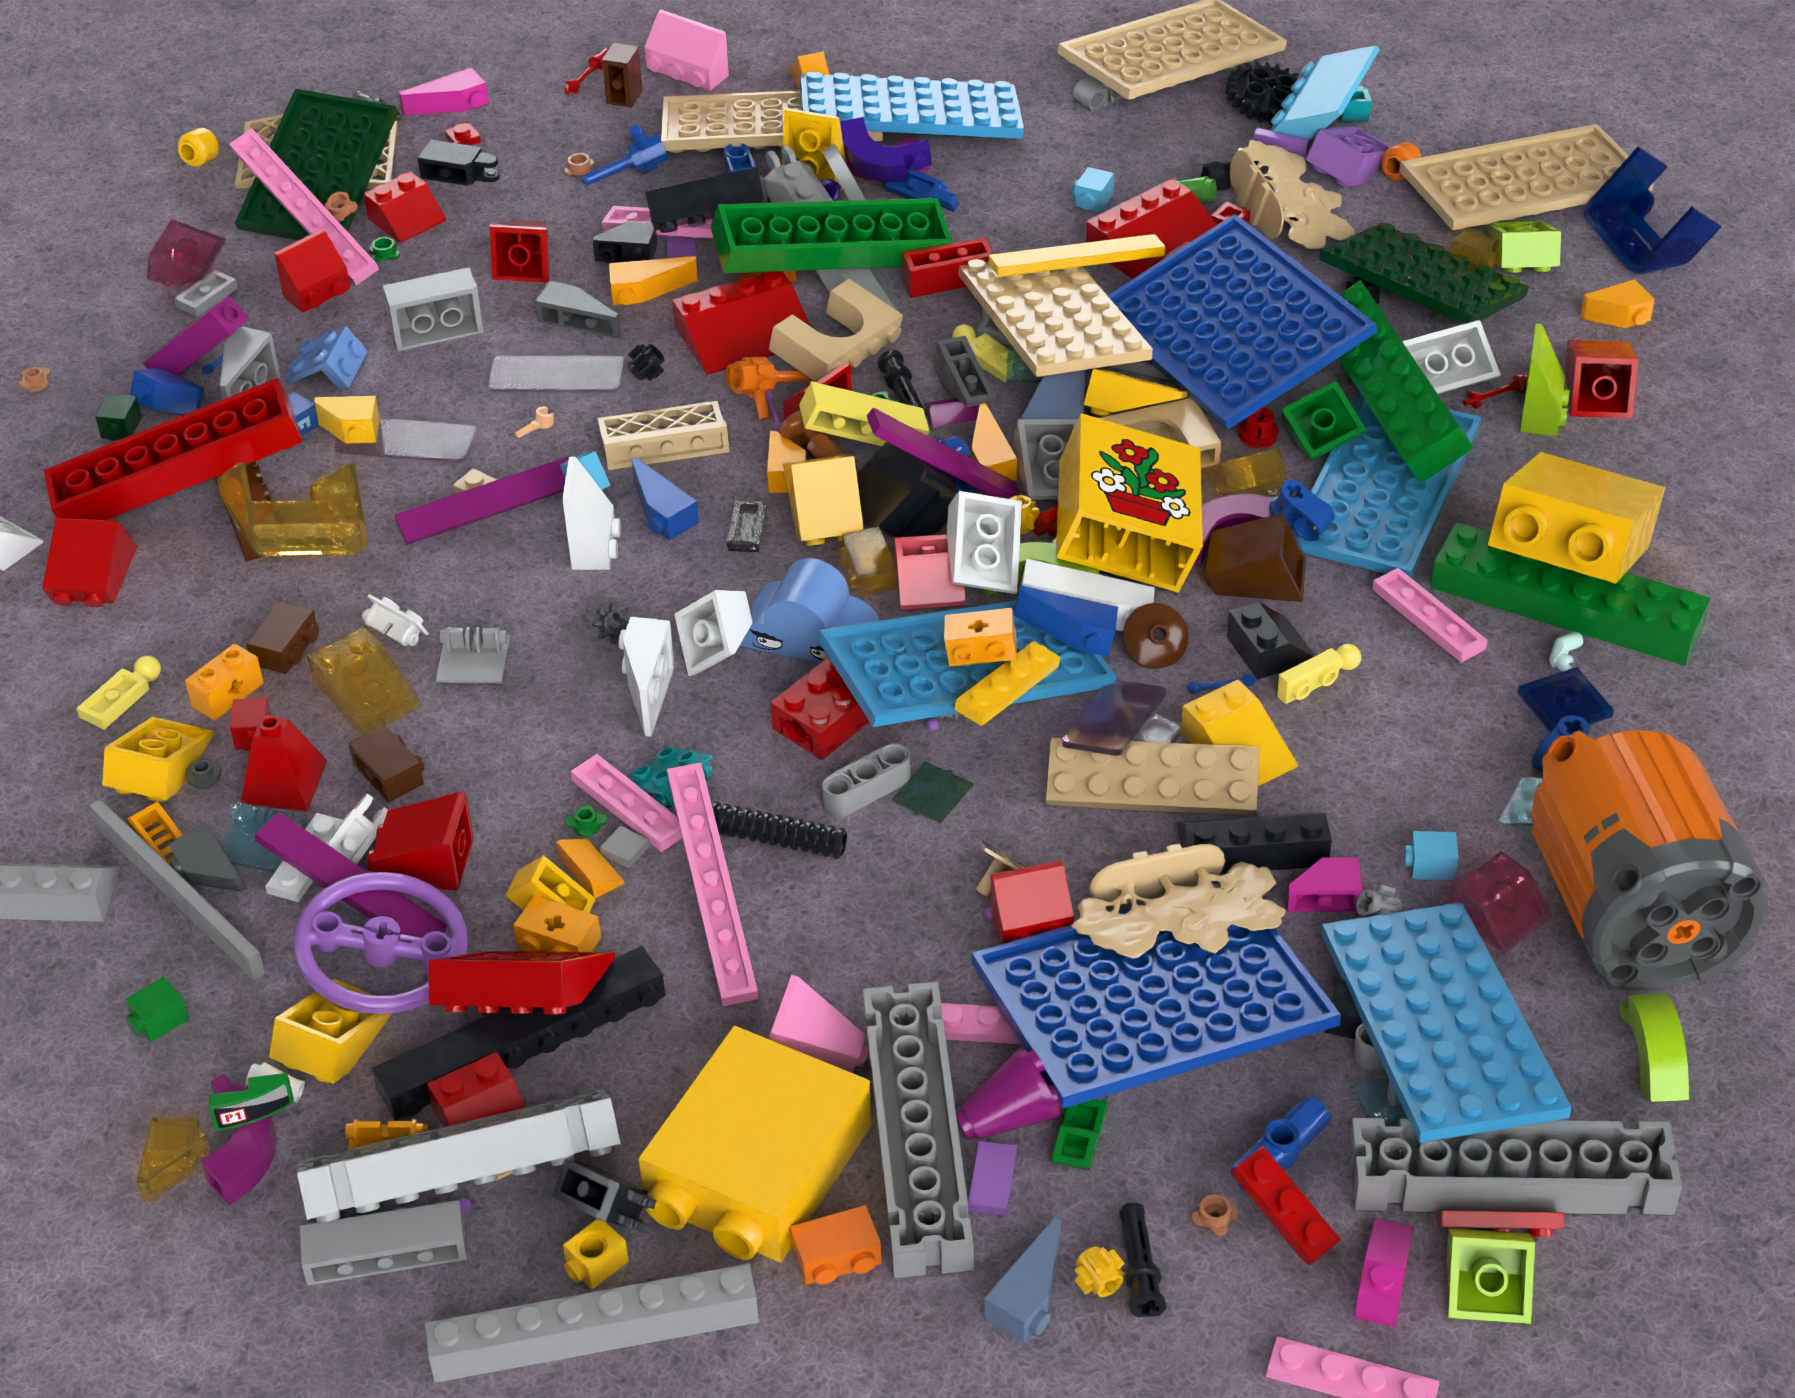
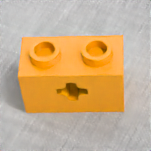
[944,608,1017,667]
[185,643,264,721]
[513,895,601,952]

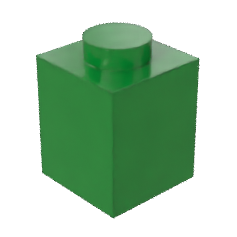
[125,977,189,1042]

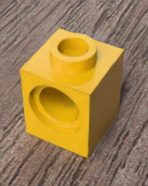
[563,1219,629,1290]

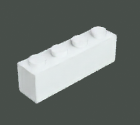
[1018,559,1155,631]

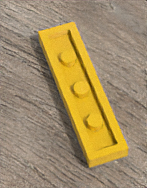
[954,641,1061,726]

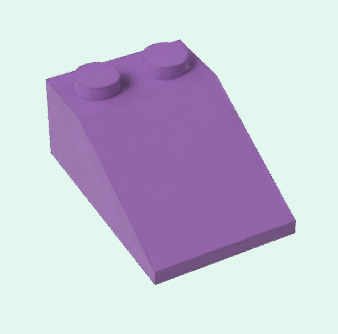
[1305,126,1390,188]

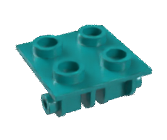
[628,747,713,809]

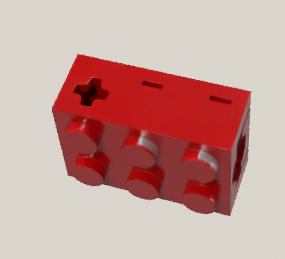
[770,657,869,760]

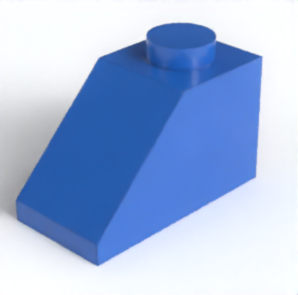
[130,368,204,415]

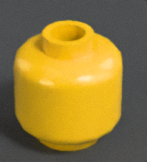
[177,128,219,167]

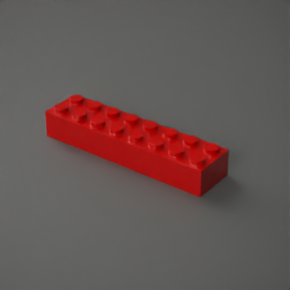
[44,378,303,520]

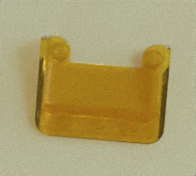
[217,463,368,557]

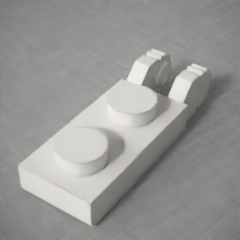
[326,793,388,864]

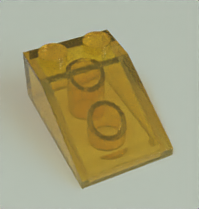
[307,626,422,735]

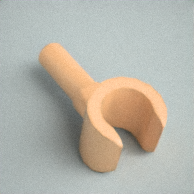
[514,406,554,438]

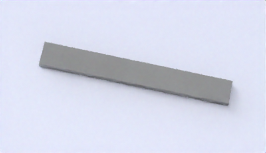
[89,800,265,981]

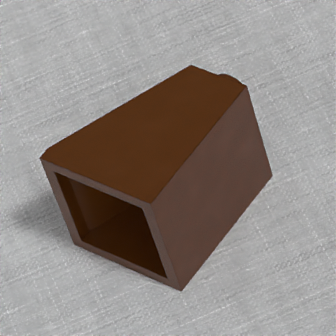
[1203,513,1306,602]

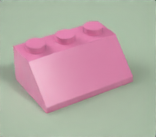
[644,10,729,91]

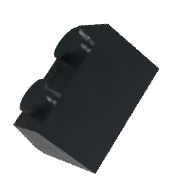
[1227,602,1315,680]

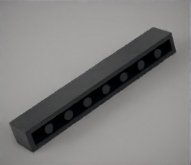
[371,946,665,1120]

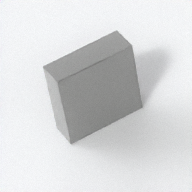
[600,825,650,868]

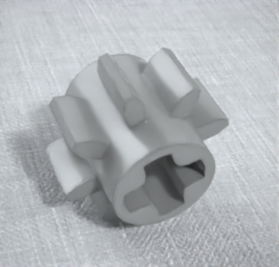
[1356,883,1402,917]

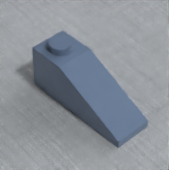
[984,1217,1062,1344]

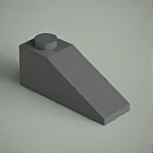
[535,281,620,339]
[934,336,996,407]

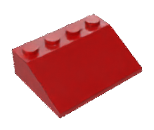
[1086,178,1217,279]
[672,271,811,375]
[428,951,615,1014]

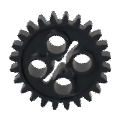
[1225,61,1299,125]

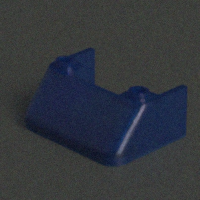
[1584,146,1722,275]

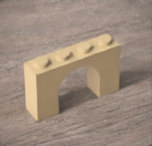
[769,279,903,381]
[1099,398,1221,468]

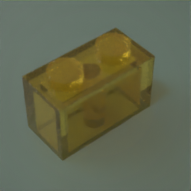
[838,527,897,597]

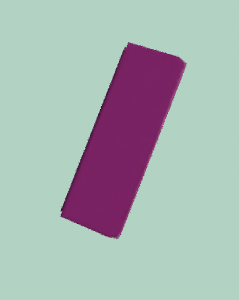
[924,398,990,427]

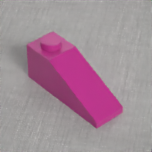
[399,67,489,115]
[1355,1218,1414,1327]

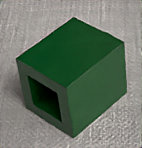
[95,394,142,441]

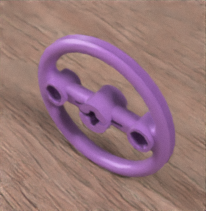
[294,872,468,1014]

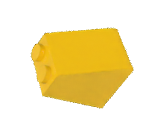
[783,455,864,546]

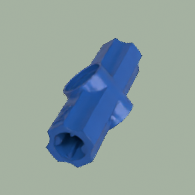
[1231,1096,1331,1191]

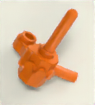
[725,357,813,421]

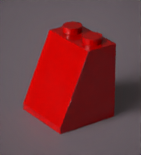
[1565,340,1639,419]
[42,518,137,607]
[367,792,474,891]

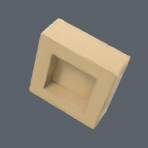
[453,468,497,494]

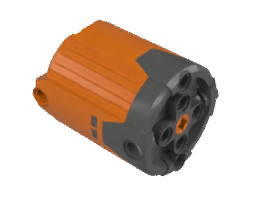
[1531,730,1770,990]

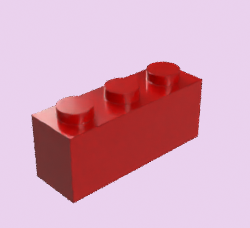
[902,237,994,298]

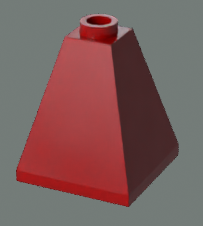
[489,220,550,283]
[240,715,327,811]

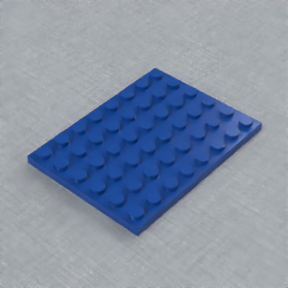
[1107,214,1377,430]
[972,883,1341,1109]

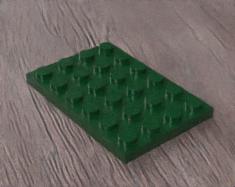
[235,88,399,241]
[1319,223,1529,324]

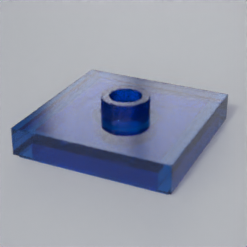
[1518,667,1614,733]

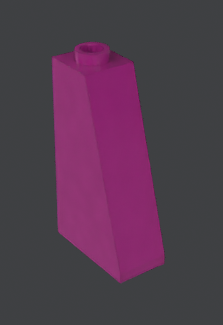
[142,295,249,375]

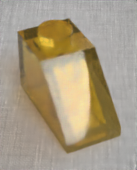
[136,1118,208,1202]

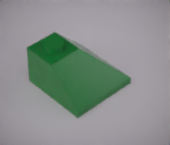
[1281,381,1367,461]

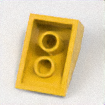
[782,108,846,192]
[1084,369,1189,416]
[1181,679,1298,786]
[102,716,215,802]
[269,979,393,1084]

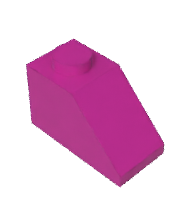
[1287,857,1363,912]

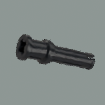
[877,350,927,419]
[1119,1203,1167,1317]

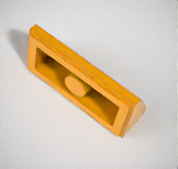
[556,839,625,898]

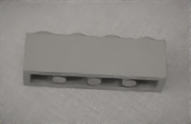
[299,1200,467,1286]

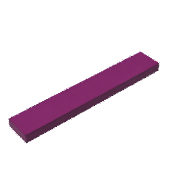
[866,407,1021,499]
[395,455,571,545]
[255,812,447,938]

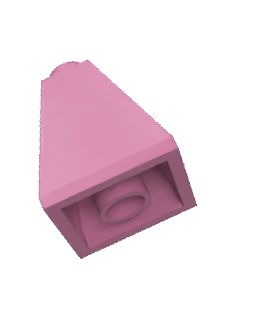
[769,974,868,1073]

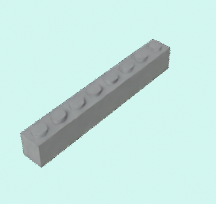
[425,1263,759,1383]

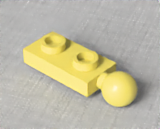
[952,324,1027,382]
[1277,644,1361,704]
[76,655,161,730]

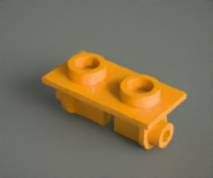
[345,1119,429,1150]

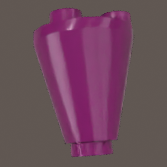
[956,1048,1061,1140]

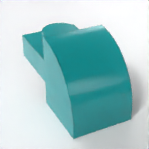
[1338,86,1372,122]

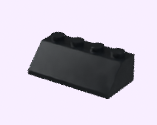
[645,167,768,233]
[1177,812,1332,874]

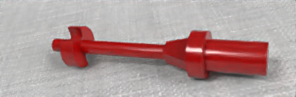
[564,48,609,95]
[1463,374,1528,409]

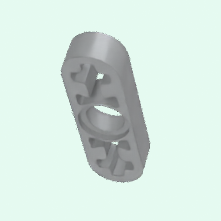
[822,144,866,201]

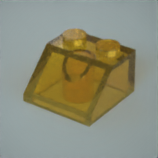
[1201,448,1288,498]

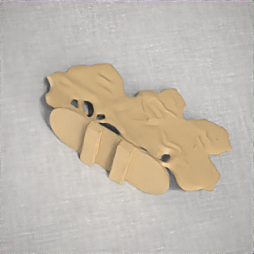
[1230,140,1355,249]
[1071,843,1286,959]

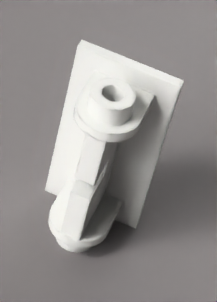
[362,594,429,647]

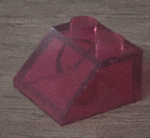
[147,219,226,288]
[1450,851,1552,954]

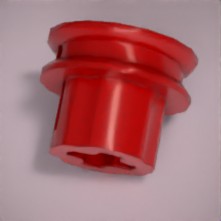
[1239,407,1279,449]

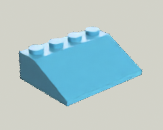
[1270,46,1380,141]

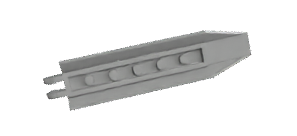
[765,145,903,321]

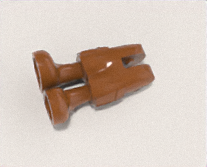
[780,411,858,474]

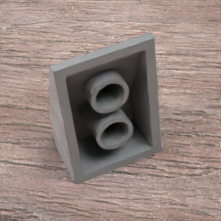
[220,326,281,399]
[1011,419,1078,500]

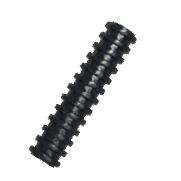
[712,801,847,859]

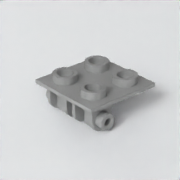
[435,627,511,684]

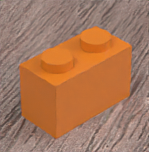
[790,1205,882,1286]

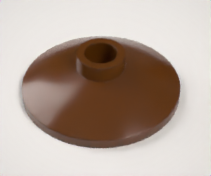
[1123,603,1188,669]

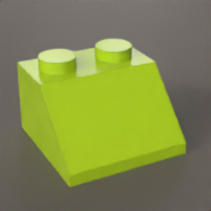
[1446,1228,1535,1324]

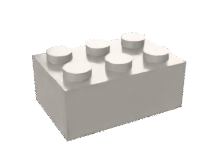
[383,267,484,351]

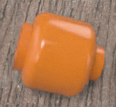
[1381,142,1422,182]

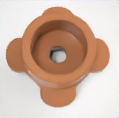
[564,153,594,176]
[324,192,358,222]
[18,367,51,392]
[1191,1194,1238,1236]

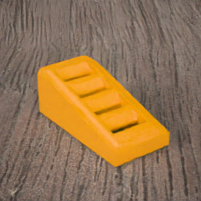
[127,801,183,867]

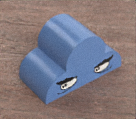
[739,558,880,663]

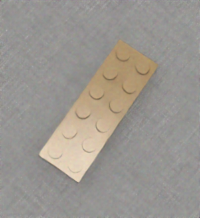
[1046,738,1260,816]

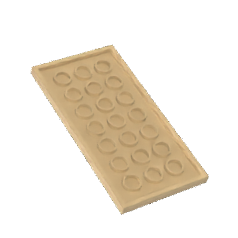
[1058,0,1287,100]
[661,90,883,153]
[1399,124,1654,231]
[958,259,1153,377]

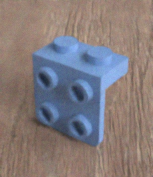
[285,326,368,390]

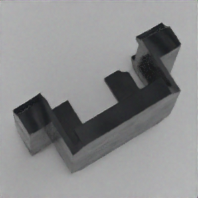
[857,442,955,538]

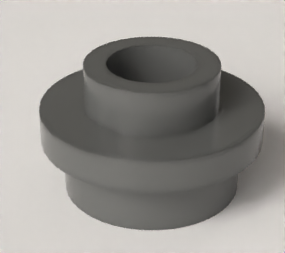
[186,759,221,789]

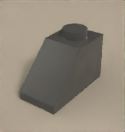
[168,822,247,891]

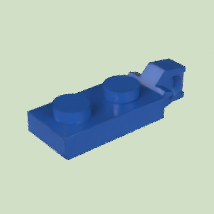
[883,169,959,212]

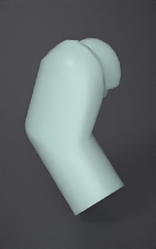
[1549,632,1583,672]

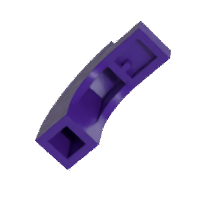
[840,117,932,182]

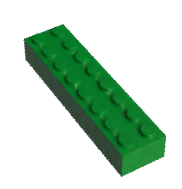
[711,198,953,273]
[1338,280,1474,484]
[1431,522,1710,666]

